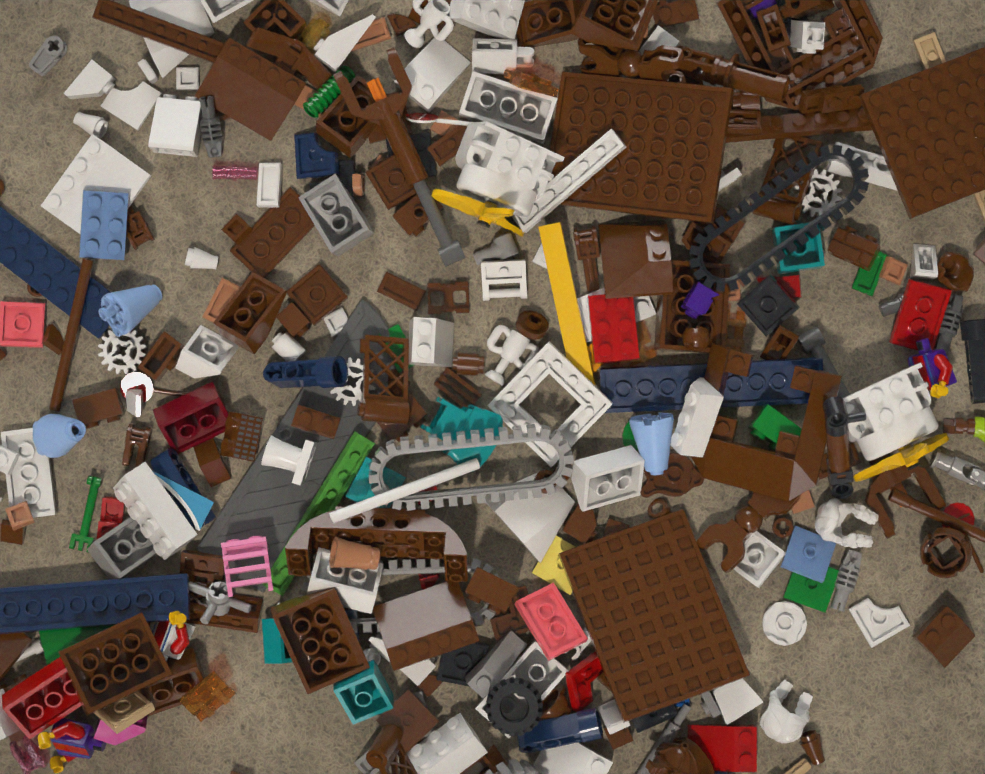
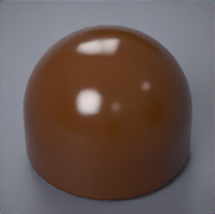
[647,498,671,519]

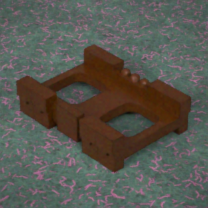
[427,282,469,314]

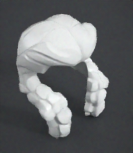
[815,498,879,548]
[760,680,813,743]

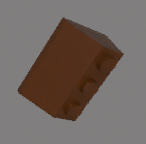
[139,648,211,716]

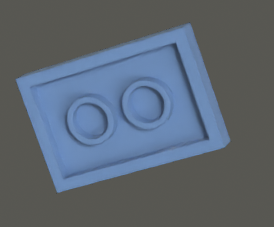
[79,190,128,260]

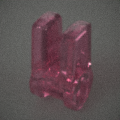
[9,735,48,774]

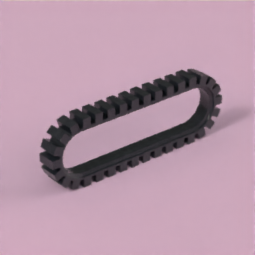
[688,145,869,294]

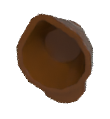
[540,683,572,719]

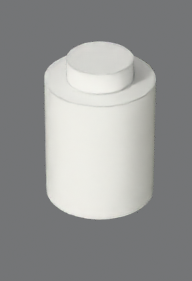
[272,332,306,362]

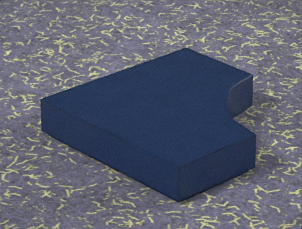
[294,132,339,179]

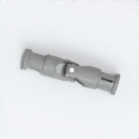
[930,449,985,491]

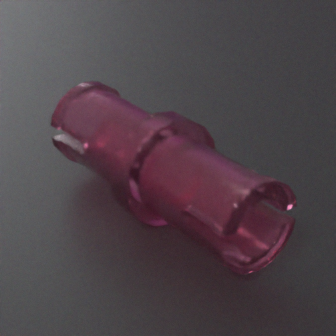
[212,164,257,182]

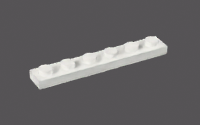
[511,129,626,233]

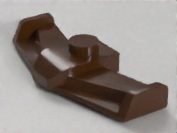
[245,27,332,90]

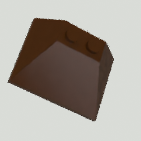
[598,220,673,299]

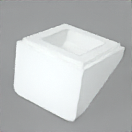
[126,389,144,417]

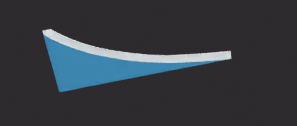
[152,471,214,531]

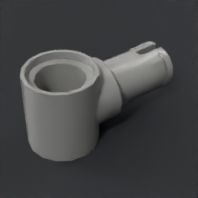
[473,233,519,265]

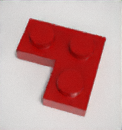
[565,651,603,712]

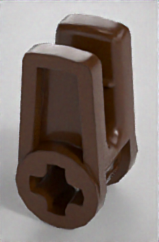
[122,424,152,467]

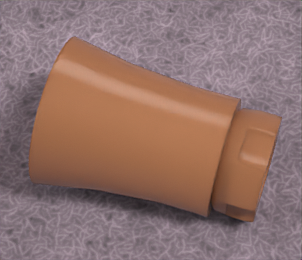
[329,537,380,570]

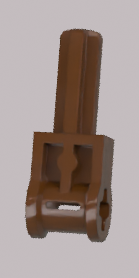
[126,205,155,250]
[573,226,600,292]

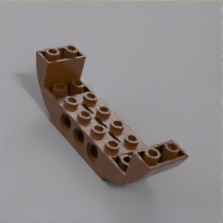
[285,506,468,582]

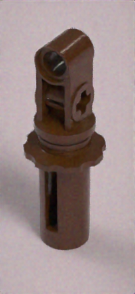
[672,46,790,102]

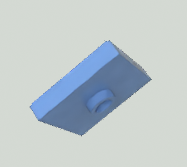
[780,526,836,583]

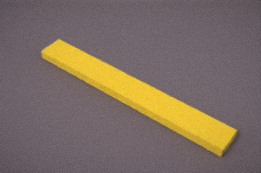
[538,222,596,386]

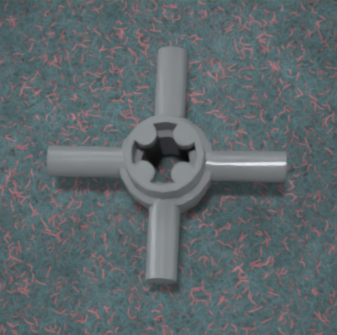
[189,574,252,624]

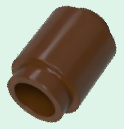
[452,353,484,376]

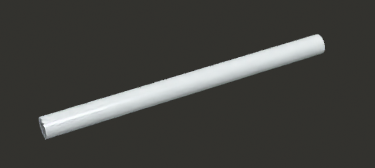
[329,458,480,523]

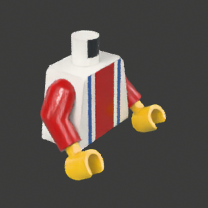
[148,611,195,661]

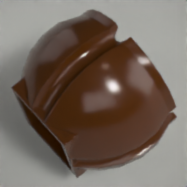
[920,527,972,578]

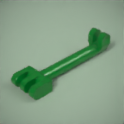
[69,476,102,553]

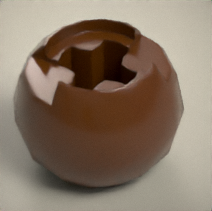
[682,326,711,351]

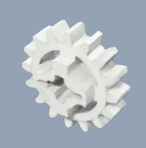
[793,169,842,217]
[98,330,147,375]
[330,358,375,406]

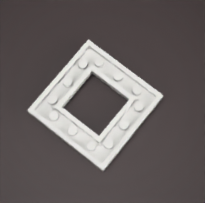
[487,341,613,467]

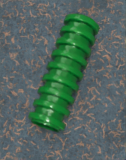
[303,65,356,118]

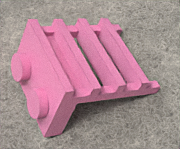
[221,536,273,597]

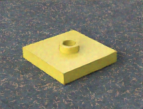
[532,536,575,595]

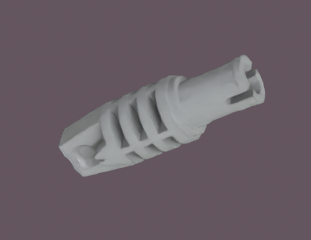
[830,549,862,612]

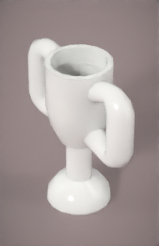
[404,0,454,48]
[484,325,540,386]

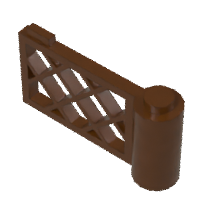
[750,136,824,225]
[357,335,410,425]
[366,724,417,774]

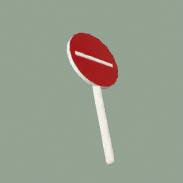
[406,113,477,126]

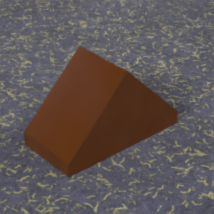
[756,4,791,53]
[760,325,799,360]
[193,438,232,488]

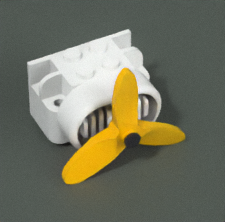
[431,121,564,237]
[842,363,950,482]

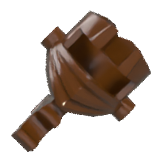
[645,737,715,774]

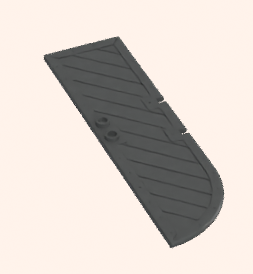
[197,299,398,593]

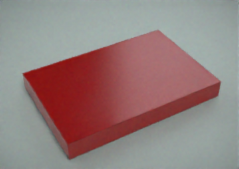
[889,279,952,350]

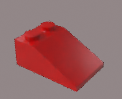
[687,724,757,772]

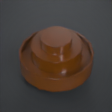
[516,310,549,340]

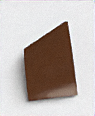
[682,203,747,264]

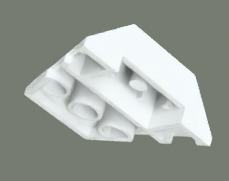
[129,0,215,79]
[485,473,575,563]

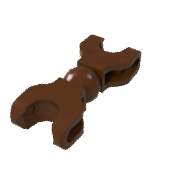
[577,38,685,84]
[697,492,801,573]

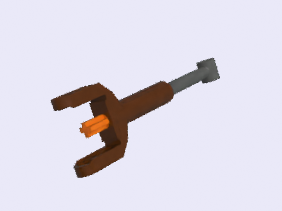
[333,47,466,267]
[798,326,946,539]

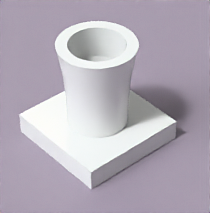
[261,435,317,486]

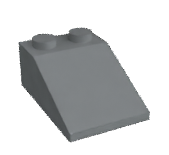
[298,174,375,257]
[87,517,157,580]

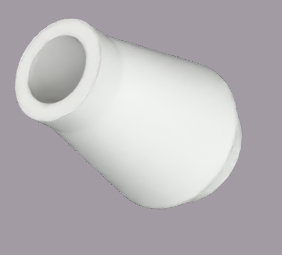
[73,112,108,138]
[185,247,219,270]

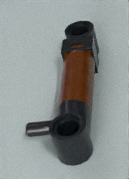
[822,397,866,499]

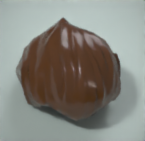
[937,251,974,292]

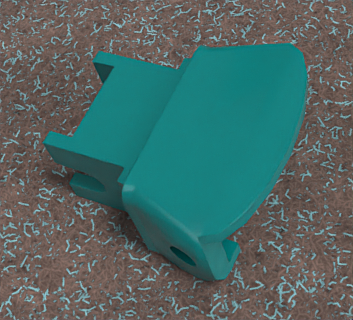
[420,397,503,472]

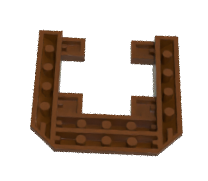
[716,0,883,110]
[691,343,842,501]

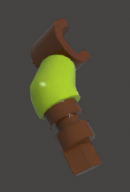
[943,416,985,443]

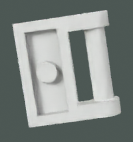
[481,259,527,301]

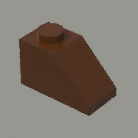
[562,503,598,544]

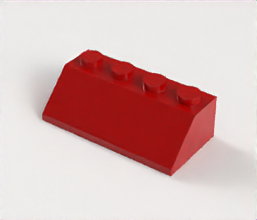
[2,657,82,740]

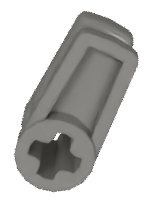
[29,36,67,76]

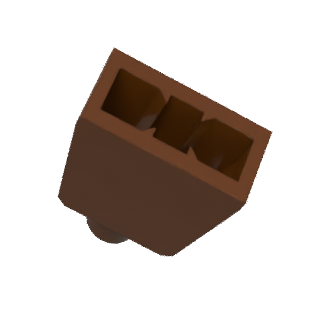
[778,0,835,20]

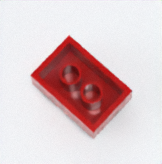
[587,294,639,364]

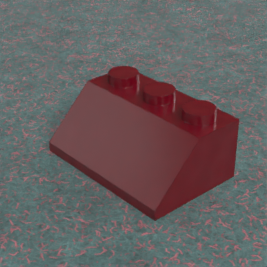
[153,381,229,454]

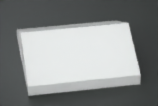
[734,531,786,588]

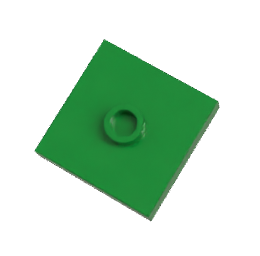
[783,567,839,613]

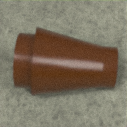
[799,730,825,765]

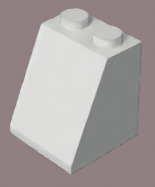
[148,94,202,157]
[408,317,454,367]

